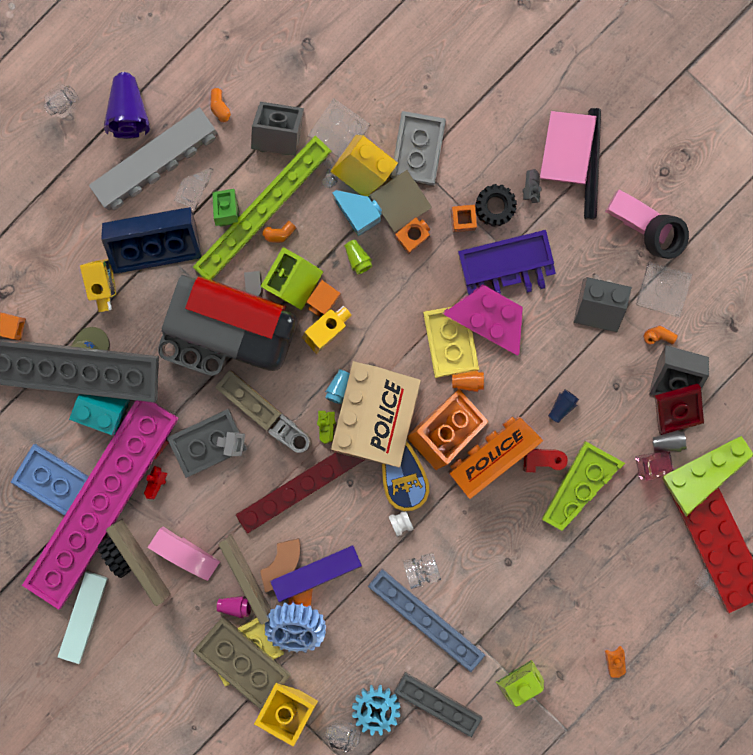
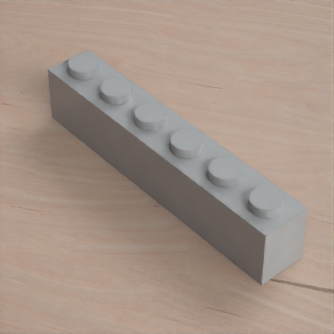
[89,107,218,210]

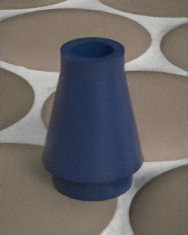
[548,389,579,423]

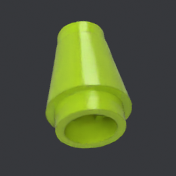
[344,240,373,275]

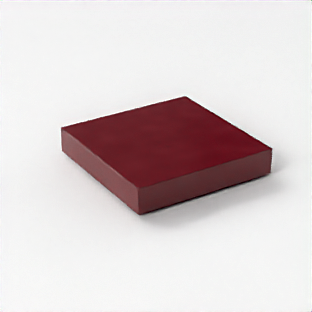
[655,384,704,435]

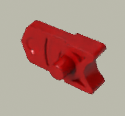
[144,466,167,500]

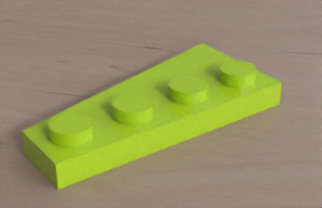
[662,436,753,517]
[541,441,625,531]

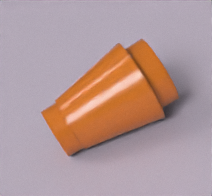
[452,370,484,392]

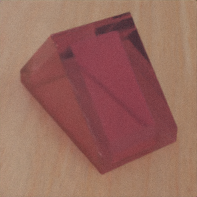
[635,451,674,481]

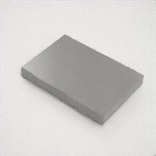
[390,111,446,186]

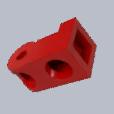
[523,449,568,473]

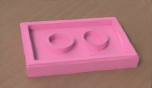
[540,111,596,185]

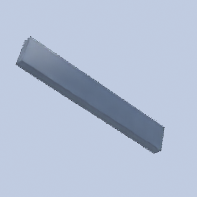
[368,569,485,672]

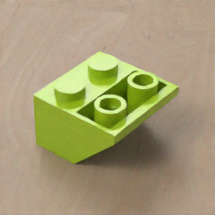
[260,247,324,310]

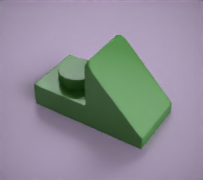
[212,189,240,226]

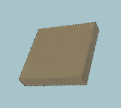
[370,170,432,232]

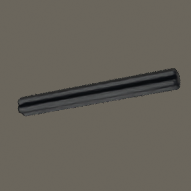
[584,108,601,220]

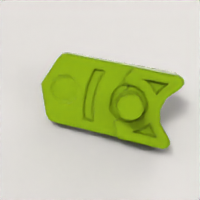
[317,410,336,444]

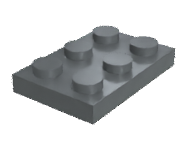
[167,409,248,478]

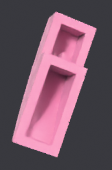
[605,190,672,244]
[147,527,220,581]

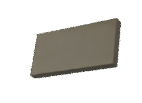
[106,519,171,606]
[218,534,271,625]
[193,616,291,710]

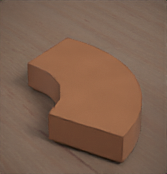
[260,538,300,592]

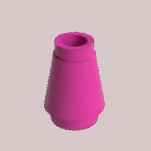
[217,596,251,619]

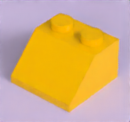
[330,135,398,197]
[254,683,318,747]

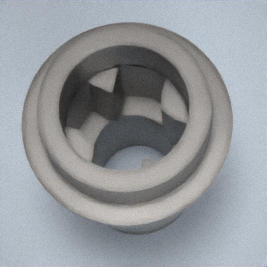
[652,430,687,452]

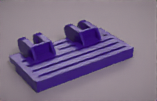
[458,230,556,295]

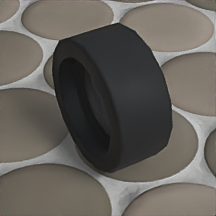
[644,214,689,259]

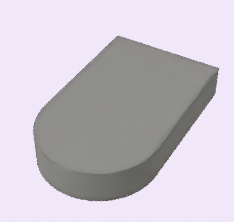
[244,271,262,296]

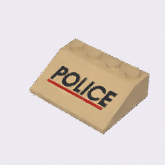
[331,361,421,468]

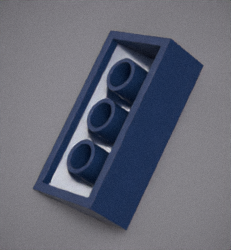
[101,207,202,274]

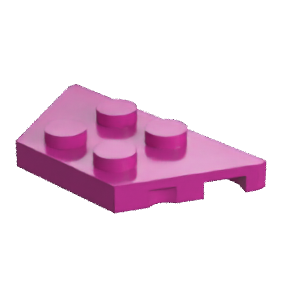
[442,284,523,356]

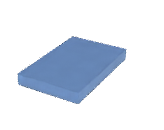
[11,444,89,515]

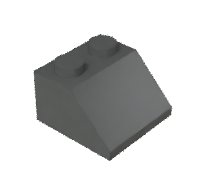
[251,102,304,156]
[573,277,632,332]
[649,345,709,396]

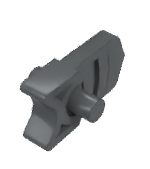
[522,169,542,203]

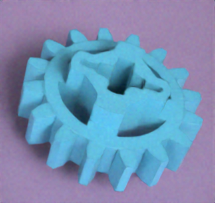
[352,685,400,736]

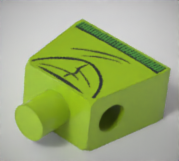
[496,660,544,707]

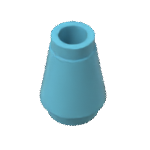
[325,369,350,404]

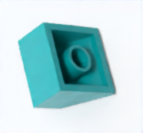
[69,394,130,435]

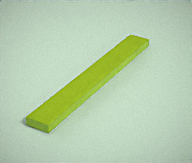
[193,135,332,280]

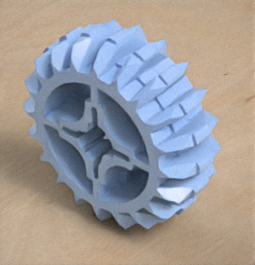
[265,602,326,654]

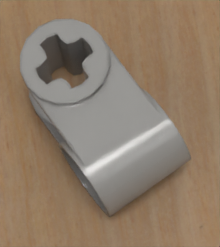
[268,414,311,453]

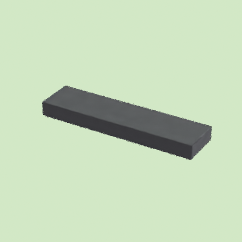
[394,672,483,738]

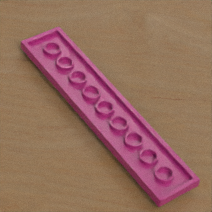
[22,400,179,610]

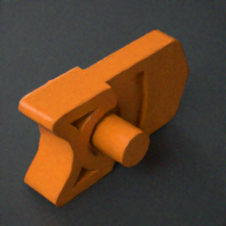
[605,646,626,678]

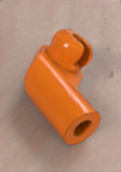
[210,88,231,123]

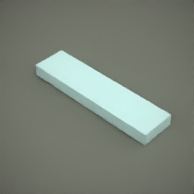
[58,571,108,664]

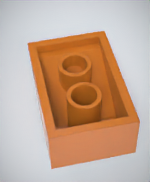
[407,389,489,470]

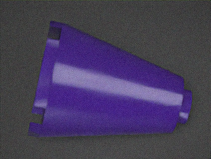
[104,72,150,139]

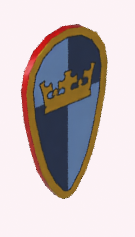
[382,441,430,511]

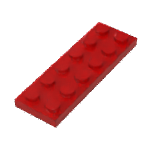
[669,488,753,613]

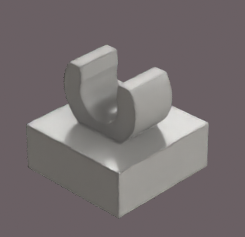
[216,432,245,456]

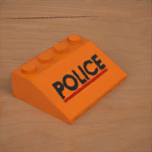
[448,416,543,499]

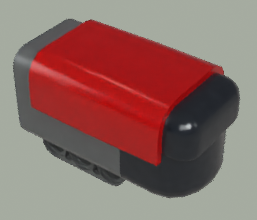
[158,275,298,376]

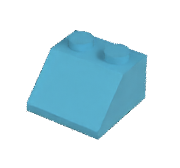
[332,190,382,237]

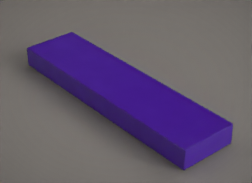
[270,545,362,603]

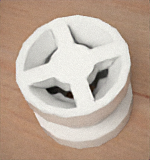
[389,510,414,537]

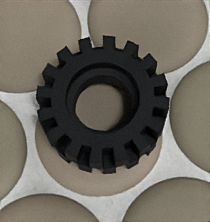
[475,184,517,227]
[98,537,132,578]

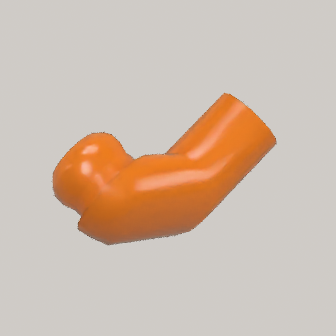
[262,220,297,243]
[644,326,678,345]

